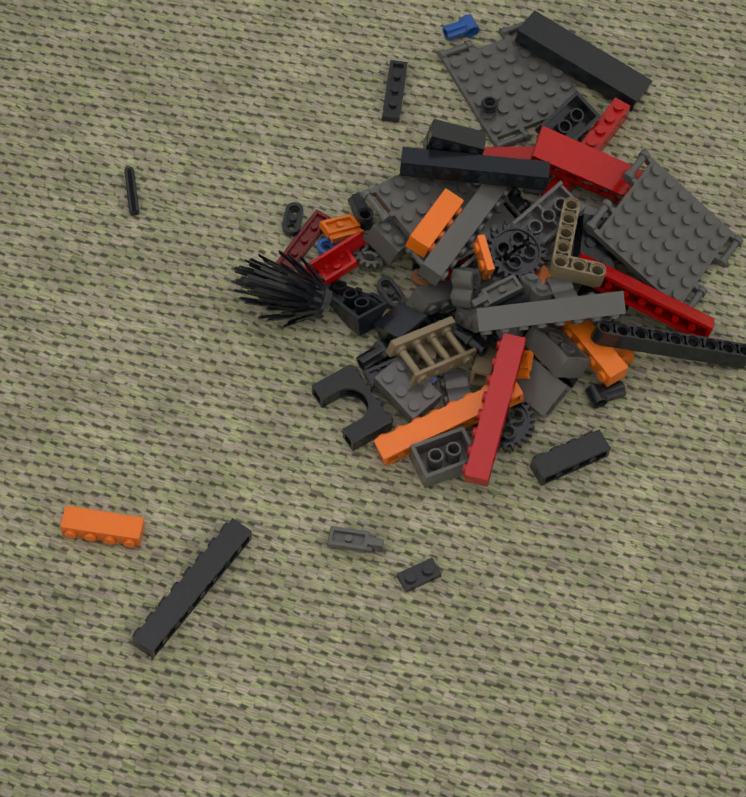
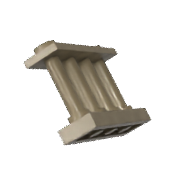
[386,316,477,387]

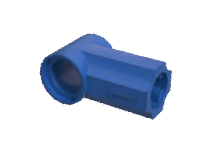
[442,14,480,41]

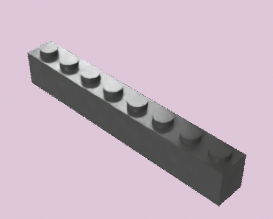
[417,184,511,286]
[471,291,626,335]

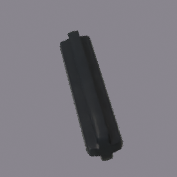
[124,167,139,216]

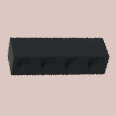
[530,429,611,486]

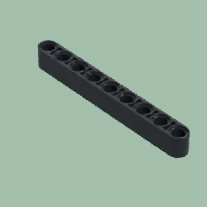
[590,320,746,368]

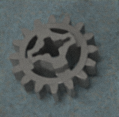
[352,235,388,272]

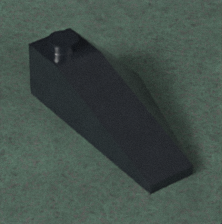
[322,279,388,336]

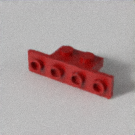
[297,231,366,284]

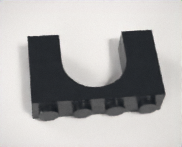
[312,364,393,451]

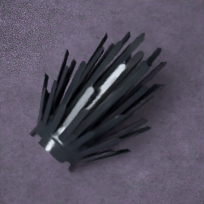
[231,250,332,328]

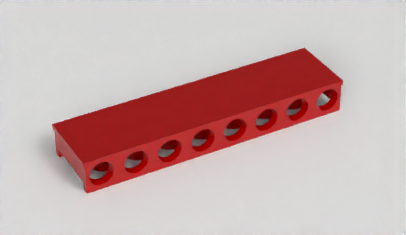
[530,126,643,203]

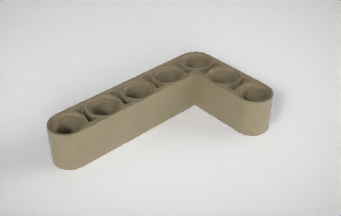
[549,197,606,287]

